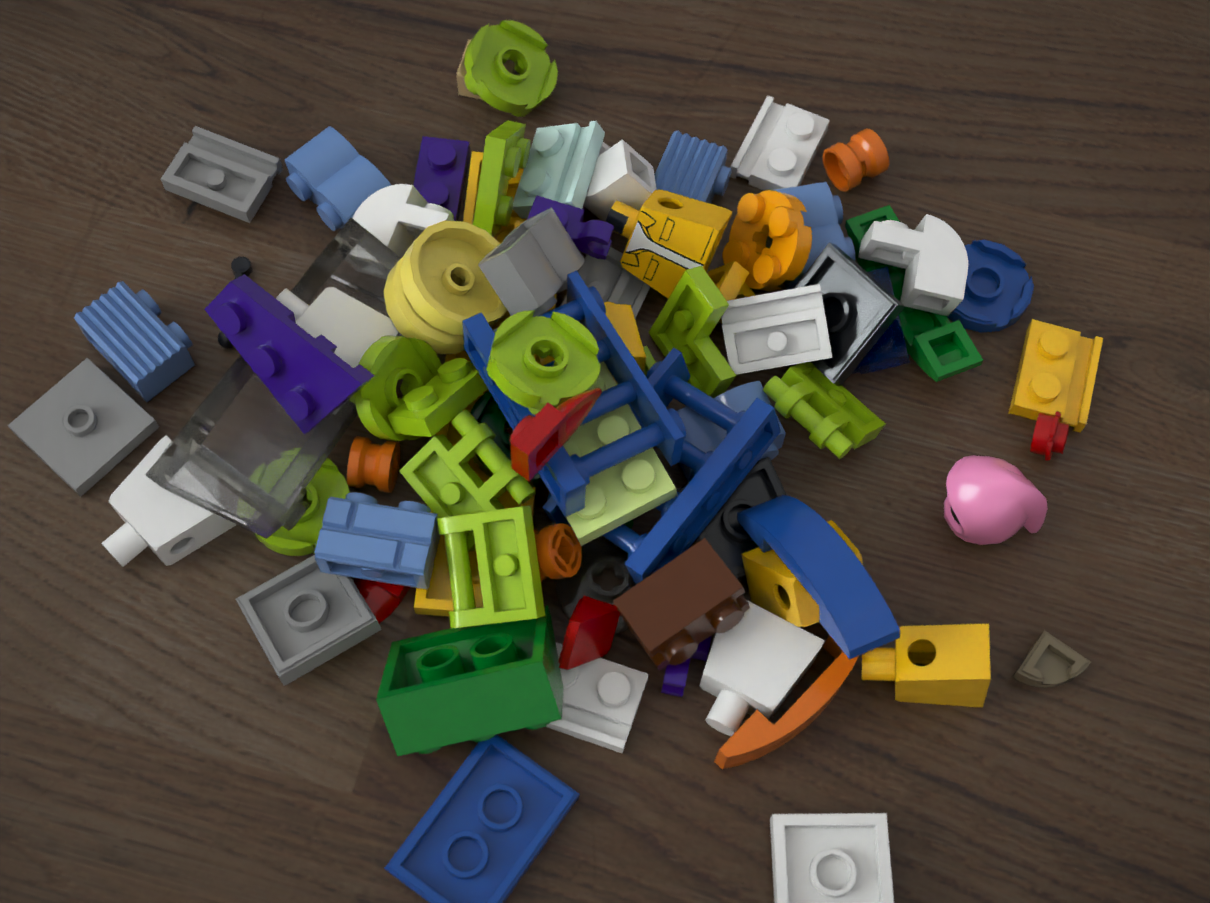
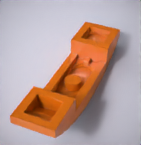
[714,635,859,769]

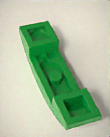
[845,205,983,382]

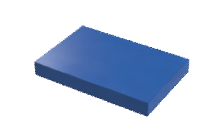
[385,735,579,903]

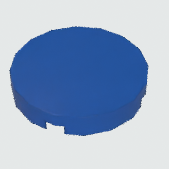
[947,240,1034,333]

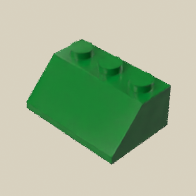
[376,605,564,756]

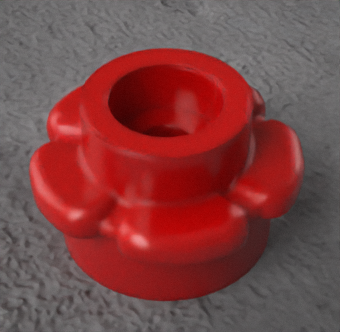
[1030,411,1070,461]

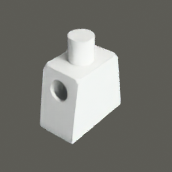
[276,287,400,415]
[101,435,242,567]
[699,600,825,736]

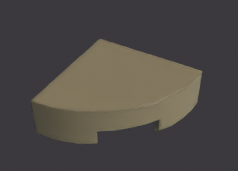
[1012,630,1091,688]

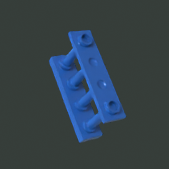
[462,271,686,517]
[542,347,781,584]

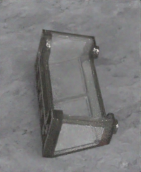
[145,218,404,539]

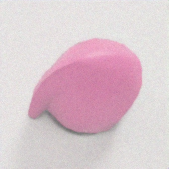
[944,455,1048,545]

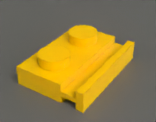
[1009,319,1103,433]

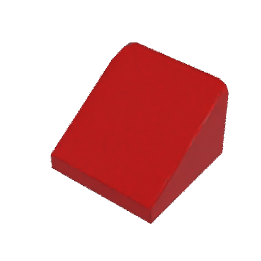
[558,595,620,670]

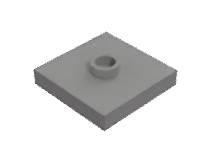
[7,358,159,497]
[236,555,382,686]

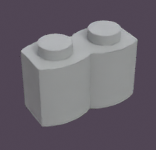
[478,207,585,317]

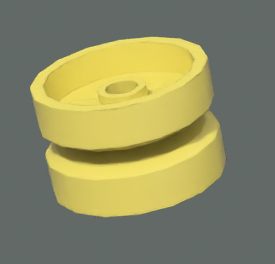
[384,220,507,354]

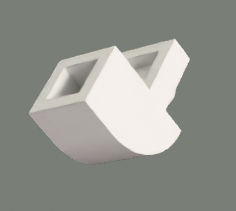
[583,139,657,221]
[341,184,455,273]
[858,214,968,316]

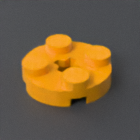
[722,190,812,292]

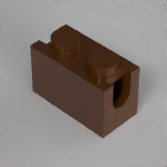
[613,538,750,671]

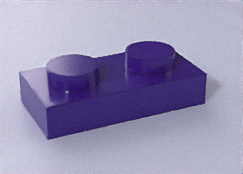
[413,136,470,221]

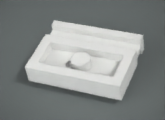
[730,96,830,191]
[721,284,833,375]
[545,643,649,754]

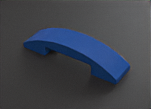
[737,495,900,659]

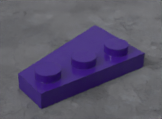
[204,274,375,435]

